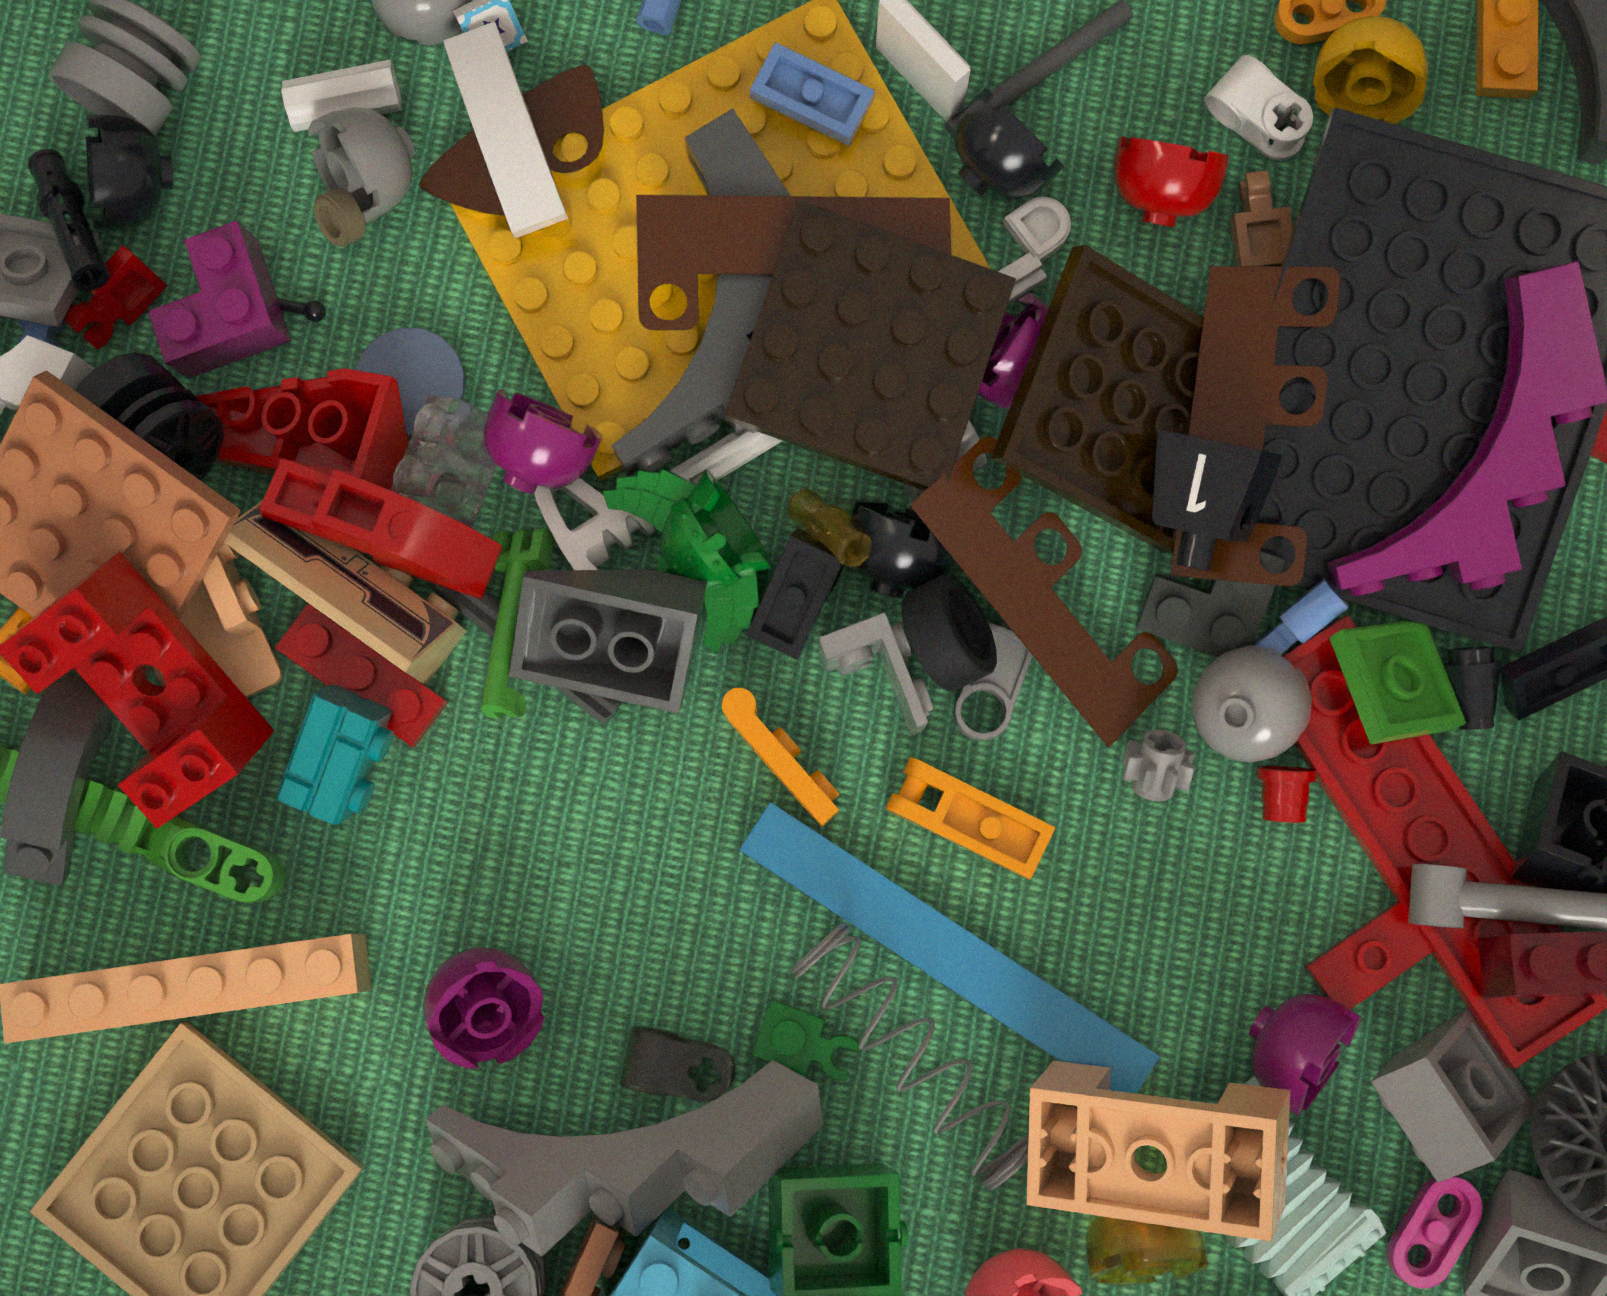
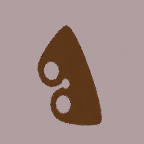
[419,65,604,216]

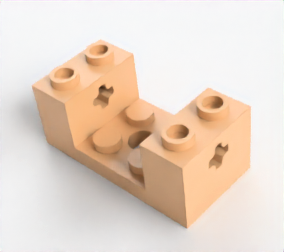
[1026,1060,1290,1241]

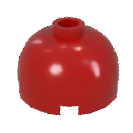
[1114,136,1230,227]

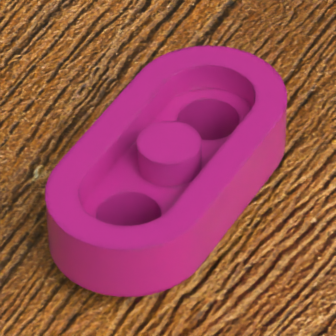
[1387,1176,1483,1289]

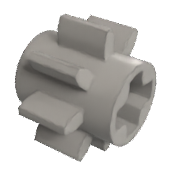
[1122,729,1195,801]

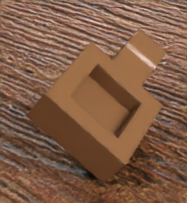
[1230,170,1293,267]

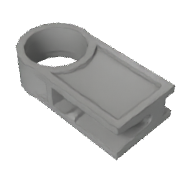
[953,622,1033,742]

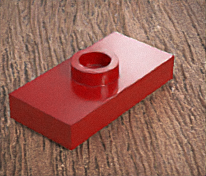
[1304,901,1433,1009]

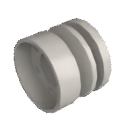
[48,0,202,137]
[410,1213,550,1296]

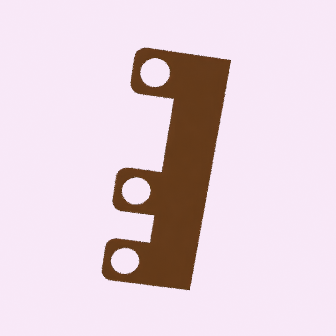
[910,436,1178,748]

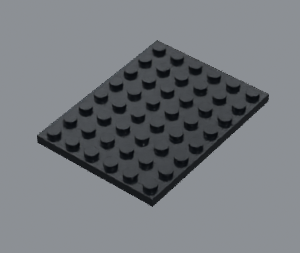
[1257,107,1607,653]

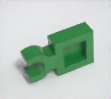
[751,999,859,1081]

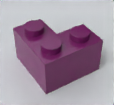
[148,220,292,379]

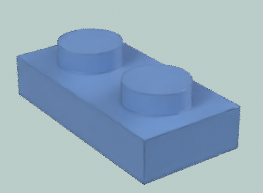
[750,42,875,146]

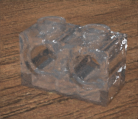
[391,395,496,528]

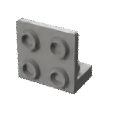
[818,612,933,736]

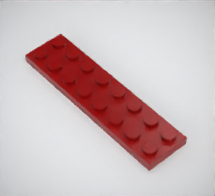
[1282,614,1607,1069]

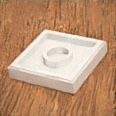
[876,0,971,121]

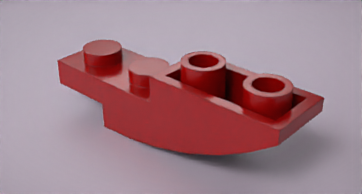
[259,458,502,600]

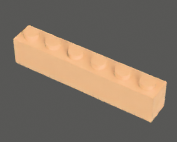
[0,933,372,1044]

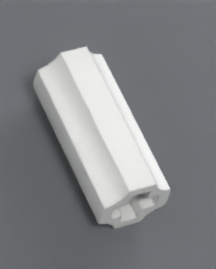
[281,60,402,132]

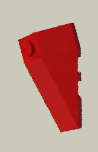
[196,368,410,493]

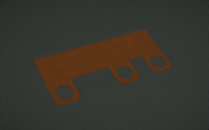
[636,195,952,330]
[1171,266,1341,586]

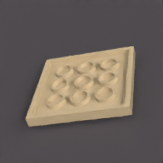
[29,1022,366,1296]

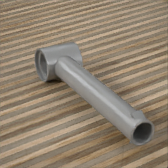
[1408,864,1607,930]

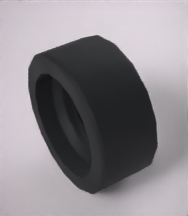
[901,574,997,691]

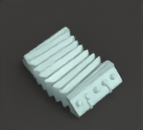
[1227,1076,1386,1296]

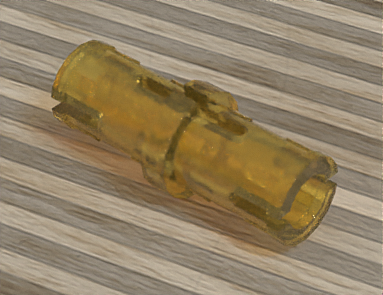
[788,489,871,567]

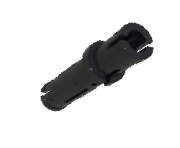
[27,149,110,291]

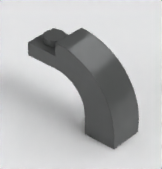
[0,673,113,886]

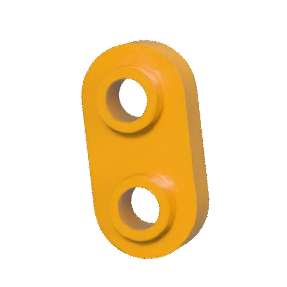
[1274,0,1387,45]

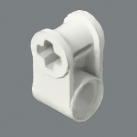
[1204,55,1313,161]

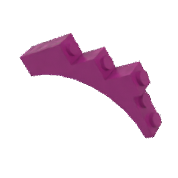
[1327,261,1607,596]

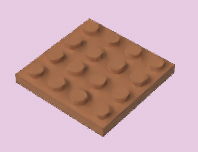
[0,370,241,678]

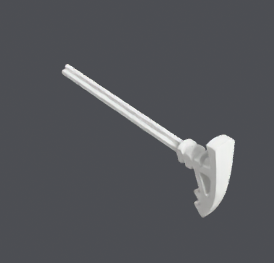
[535,252,1047,570]

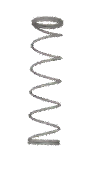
[791,922,1029,1191]

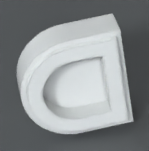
[1003,197,1071,263]

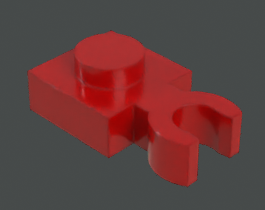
[64,245,168,349]

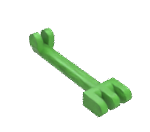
[481,528,553,718]

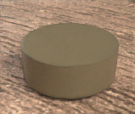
[314,188,365,247]

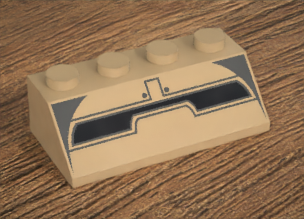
[224,501,466,685]

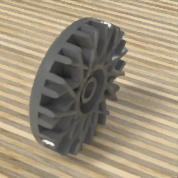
[1530,1053,1607,1232]

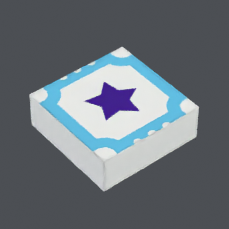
[453,0,528,52]

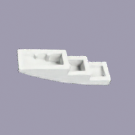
[443,21,568,239]

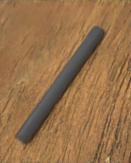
[945,0,1133,139]

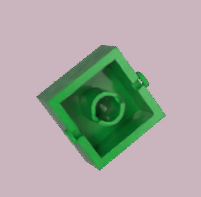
[768,1163,908,1296]

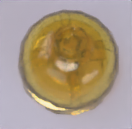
[1086,1215,1209,1285]

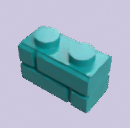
[276,684,394,825]

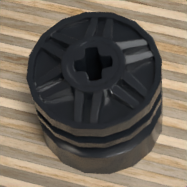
[75,352,224,481]

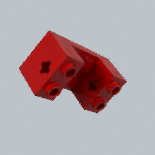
[0,551,275,829]

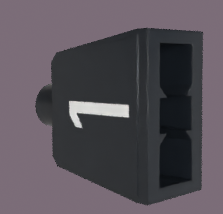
[1152,430,1282,571]

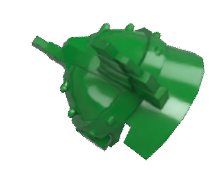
[602,468,774,654]

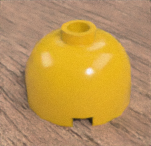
[1313,16,1428,124]

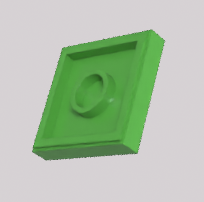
[1329,620,1466,745]

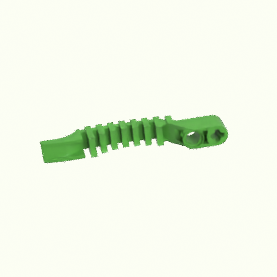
[0,741,286,903]

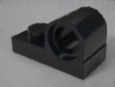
[746,528,849,660]

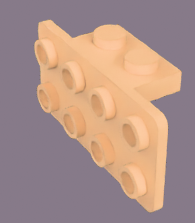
[153,542,283,698]

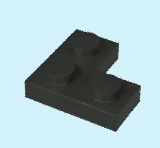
[1136,549,1285,657]

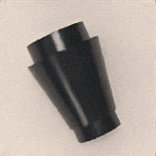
[1443,646,1502,730]

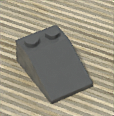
[509,569,708,713]

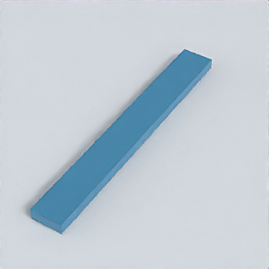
[739,802,1160,1094]

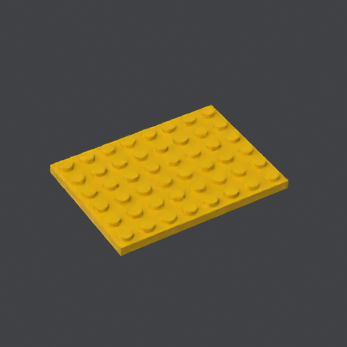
[450,0,991,481]

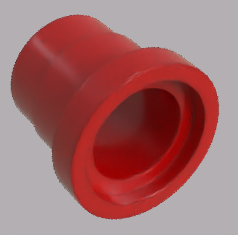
[1257,766,1316,823]

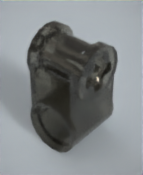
[619,1026,736,1102]

